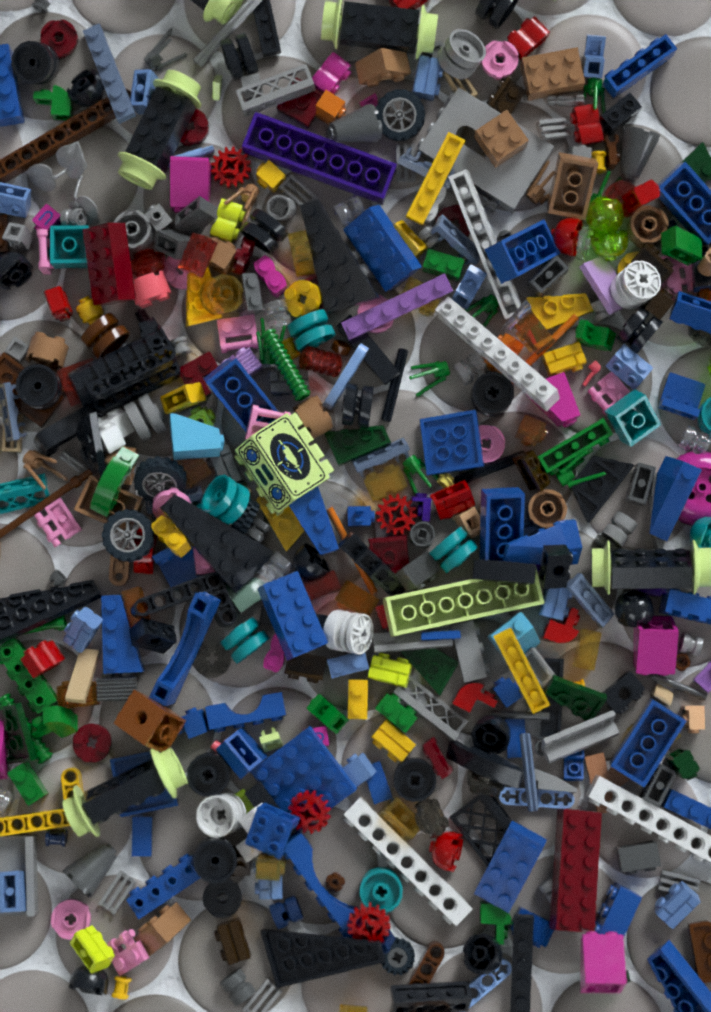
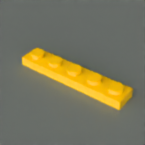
[406,132,465,226]
[493,627,550,714]

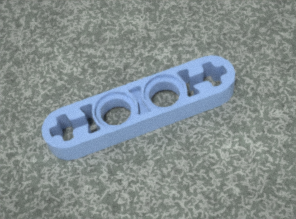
[322,343,369,411]
[498,787,575,809]
[461,958,512,1008]

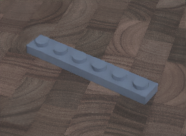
[83,23,136,124]

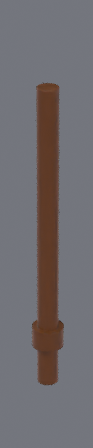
[0,469,93,539]

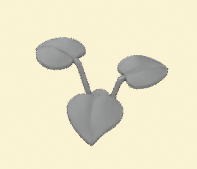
[27,141,100,224]

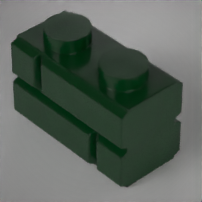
[666,748,700,781]

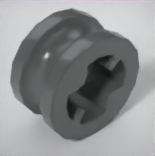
[31,0,50,13]

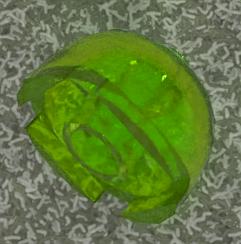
[586,196,624,236]
[590,230,629,261]

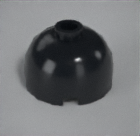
[67,69,105,107]
[0,252,33,290]
[293,543,330,582]
[614,590,654,627]
[471,715,511,754]
[463,933,503,975]
[68,966,109,996]

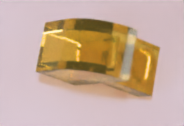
[288,230,315,277]

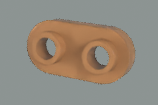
[109,549,130,586]

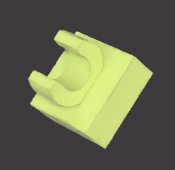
[259,727,283,752]

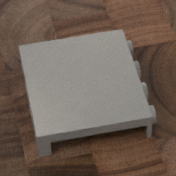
[0,834,38,917]

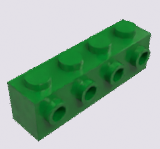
[538,418,613,476]
[0,637,60,714]

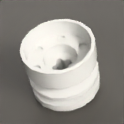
[610,261,661,310]
[323,610,374,655]
[196,792,246,838]

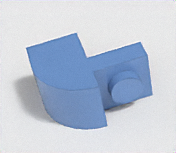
[582,34,606,78]
[452,264,487,310]

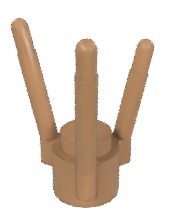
[526,160,555,205]
[224,184,260,226]
[22,450,69,490]

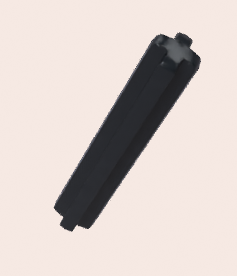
[381,348,408,422]
[454,450,524,483]

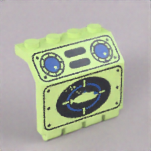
[234,412,334,516]

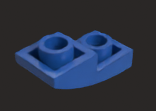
[563,750,584,782]

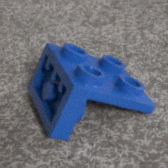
[658,372,706,420]
[152,542,202,587]
[245,803,300,859]

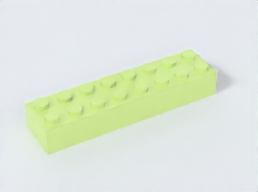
[382,569,545,637]

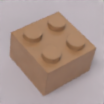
[474,110,529,168]

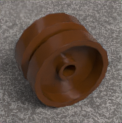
[80,312,130,359]

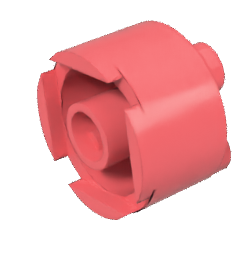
[134,271,172,309]

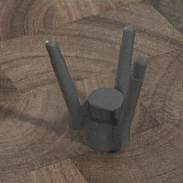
[143,28,187,71]

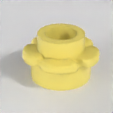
[437,473,454,489]

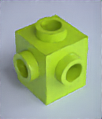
[186,405,216,426]

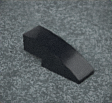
[472,560,536,585]

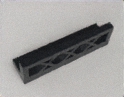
[390,981,472,1012]

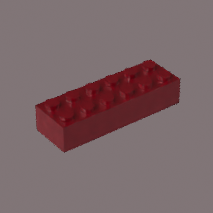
[549,809,602,933]

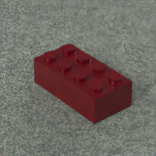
[83,223,136,306]

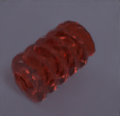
[299,346,342,378]

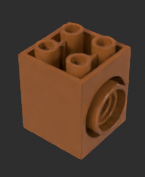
[114,690,186,752]

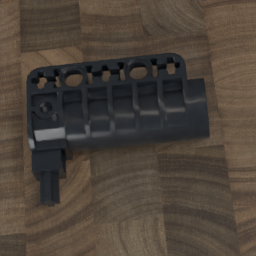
[67,308,181,414]

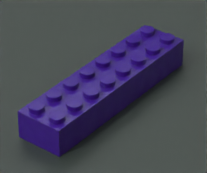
[242,112,397,205]

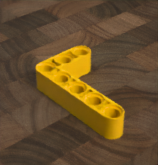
[0,767,84,836]

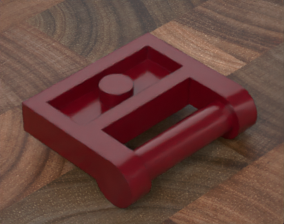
[423,736,454,779]

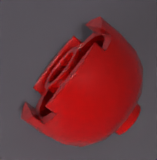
[551,218,583,256]
[429,832,463,872]

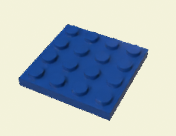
[250,726,357,831]

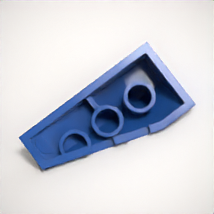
[649,456,702,542]
[503,519,583,565]

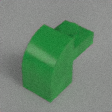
[33,85,74,121]
[575,319,616,351]
[306,694,349,735]
[32,706,78,739]
[479,901,512,945]

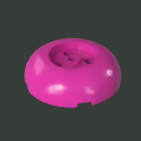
[676,451,711,526]

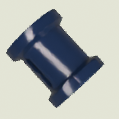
[45,829,68,847]

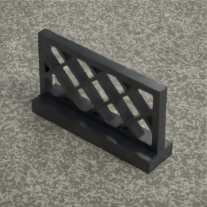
[450,787,512,867]

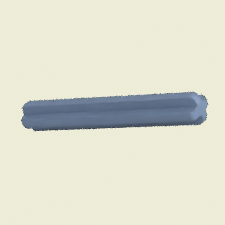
[519,733,539,811]

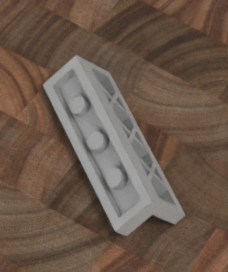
[236,64,315,117]
[373,627,453,653]
[393,676,468,740]
[540,710,620,764]

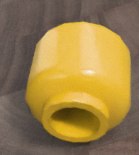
[76,296,104,325]

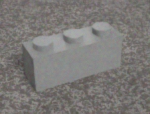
[450,620,489,683]

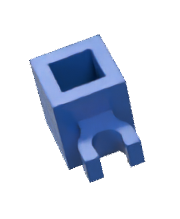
[348,506,375,527]
[492,677,522,708]
[178,707,211,739]

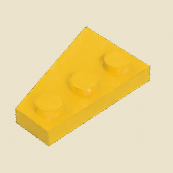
[186,262,222,327]
[526,293,594,333]
[256,496,305,552]

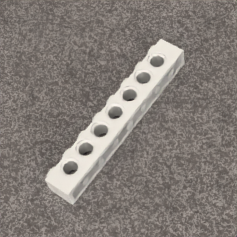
[448,169,525,320]
[435,296,560,412]
[585,774,711,867]
[343,796,473,926]

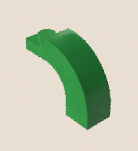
[90,446,139,517]

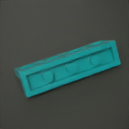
[0,473,50,514]

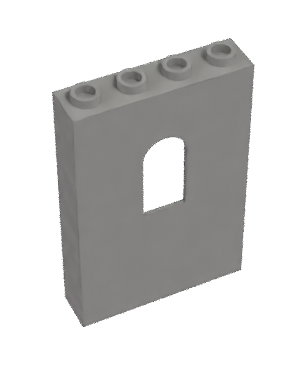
[417,87,554,214]

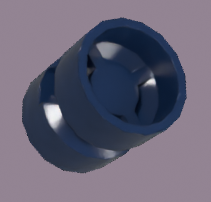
[269,895,304,930]

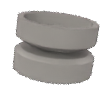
[437,29,486,79]
[124,393,167,442]

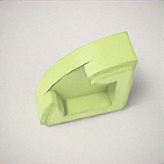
[212,75,222,101]

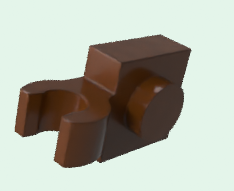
[604,134,620,170]

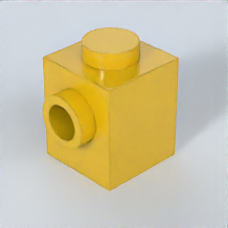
[256,160,286,194]

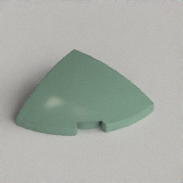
[224,577,266,613]

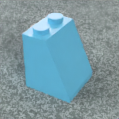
[170,413,224,460]
[487,612,541,658]

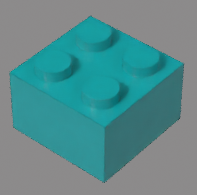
[50,225,90,269]
[604,389,661,447]

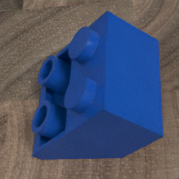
[216,727,268,780]

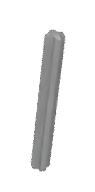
[194,0,262,67]

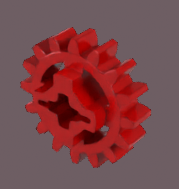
[211,147,252,189]
[376,494,417,536]
[288,790,331,834]
[347,903,390,942]

